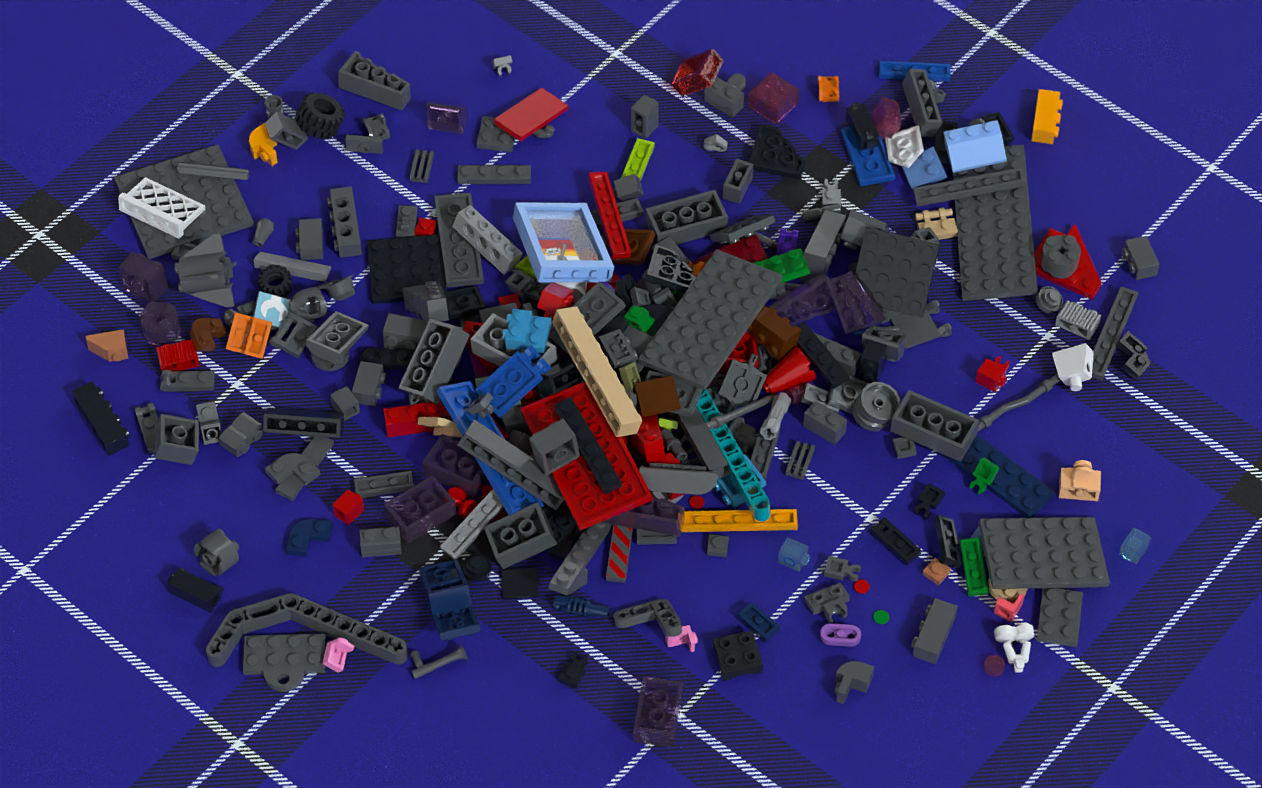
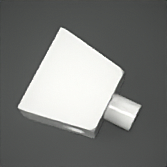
[1052,343,1094,391]

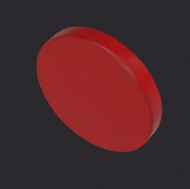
[689,495,705,509]
[854,579,870,594]

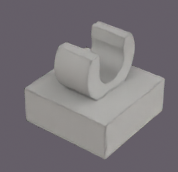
[492,55,512,76]

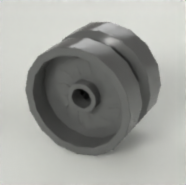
[852,382,901,431]

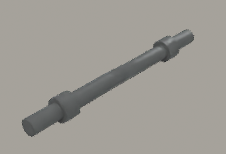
[977,373,1061,433]

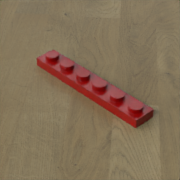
[588,172,631,259]

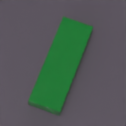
[960,537,988,597]

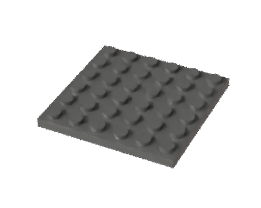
[114,144,254,260]

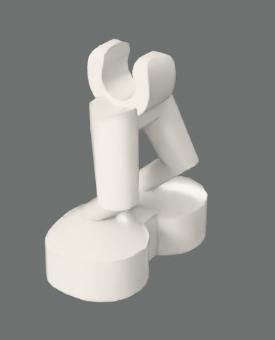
[994,624,1035,673]

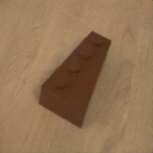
[747,305,801,362]

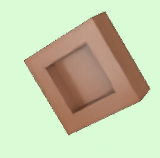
[923,558,951,586]

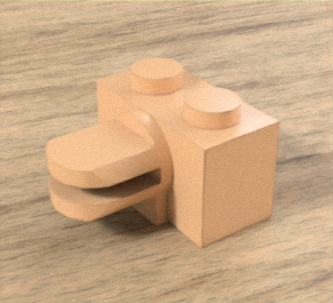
[1059,460,1101,501]

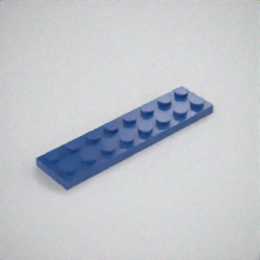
[436,381,544,515]

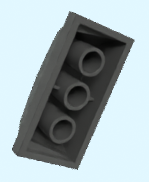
[841,209,889,250]

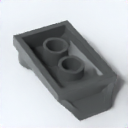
[306,311,369,364]

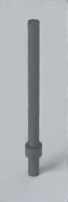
[702,394,775,431]

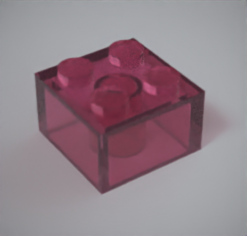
[748,72,799,124]

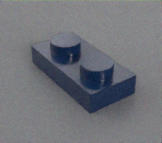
[737,602,780,642]

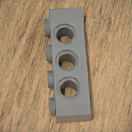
[452,205,523,275]

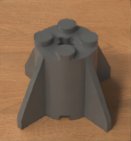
[175,233,237,307]

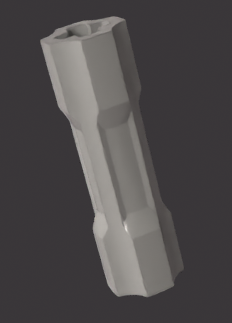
[760,392,791,440]

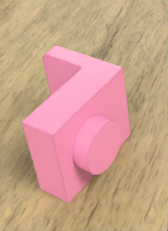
[666,625,698,652]
[323,638,354,673]

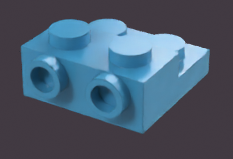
[503,309,552,353]
[714,454,766,508]

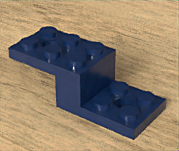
[419,559,480,640]

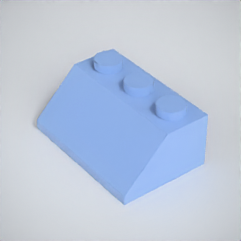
[944,120,1007,173]

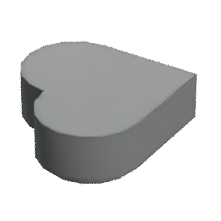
[703,134,728,152]

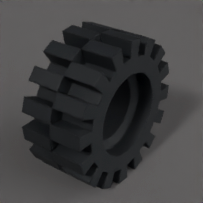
[258,265,293,298]

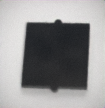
[500,568,539,600]

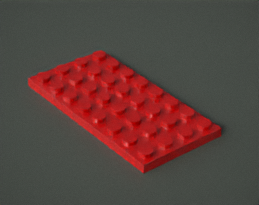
[520,382,653,530]

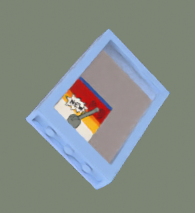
[513,202,614,282]

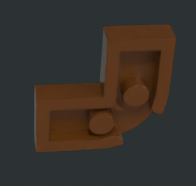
[190,318,227,351]

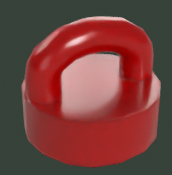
[445,486,466,507]
[458,500,478,519]

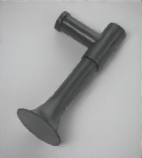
[410,643,469,679]

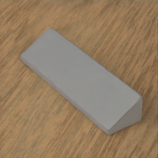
[254,252,331,282]

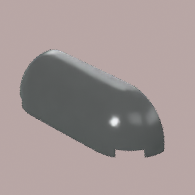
[639,463,718,495]

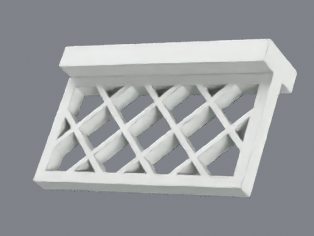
[118,177,205,239]

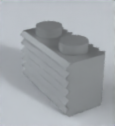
[1055,300,1101,340]

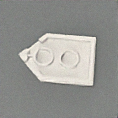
[884,125,924,168]

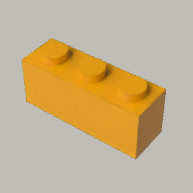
[1031,89,1063,144]

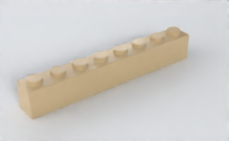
[552,306,642,437]

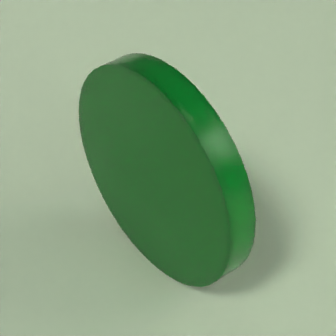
[873,610,889,624]

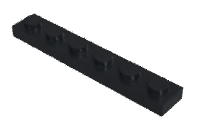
[553,397,623,495]

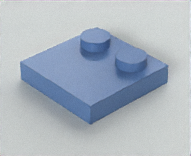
[902,147,947,192]

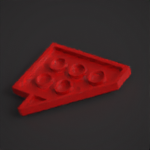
[1034,225,1101,300]

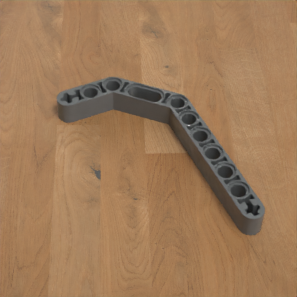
[206,593,408,667]

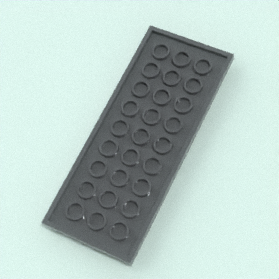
[953,145,1038,301]

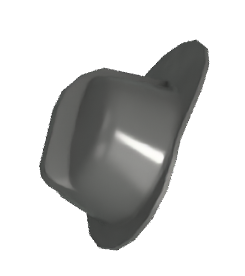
[315,274,355,301]

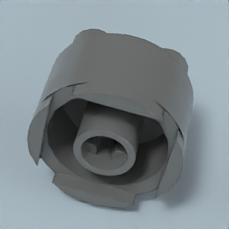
[1041,235,1081,278]
[194,528,239,576]

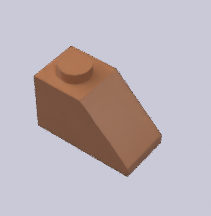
[86,330,129,362]

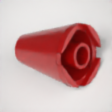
[762,347,816,394]

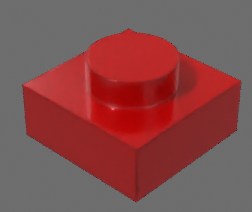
[415,217,438,236]

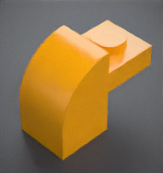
[249,123,278,166]

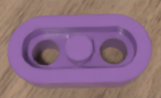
[820,624,861,647]

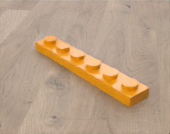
[679,509,798,532]

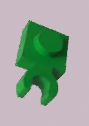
[970,457,1000,495]

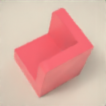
[994,593,1024,622]

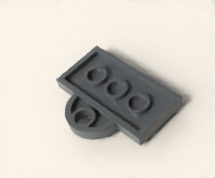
[243,634,326,692]

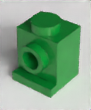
[624,305,655,333]

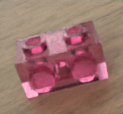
[872,96,902,139]

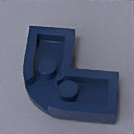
[287,519,333,557]

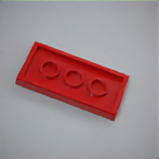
[494,88,568,142]

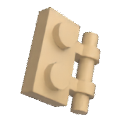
[915,208,958,239]

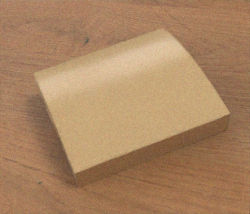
[418,417,463,438]

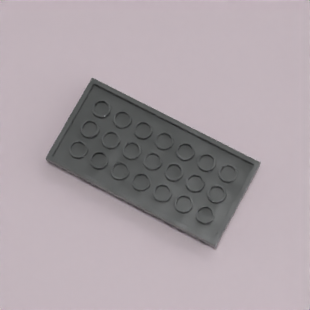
[638,249,782,390]

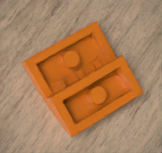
[226,312,272,359]

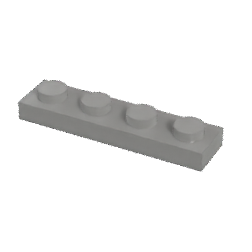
[440,489,504,560]

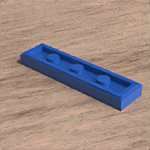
[879,61,950,82]

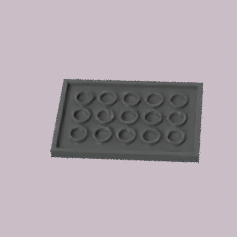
[978,517,1110,589]

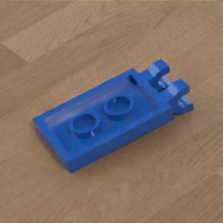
[475,345,551,418]

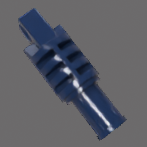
[553,595,610,619]

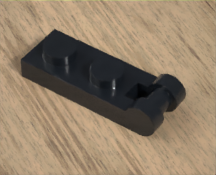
[934,515,962,569]
[868,517,922,566]

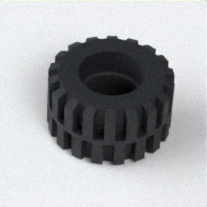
[295,92,345,139]

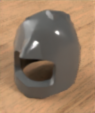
[288,287,327,320]

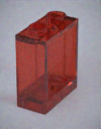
[671,49,724,96]

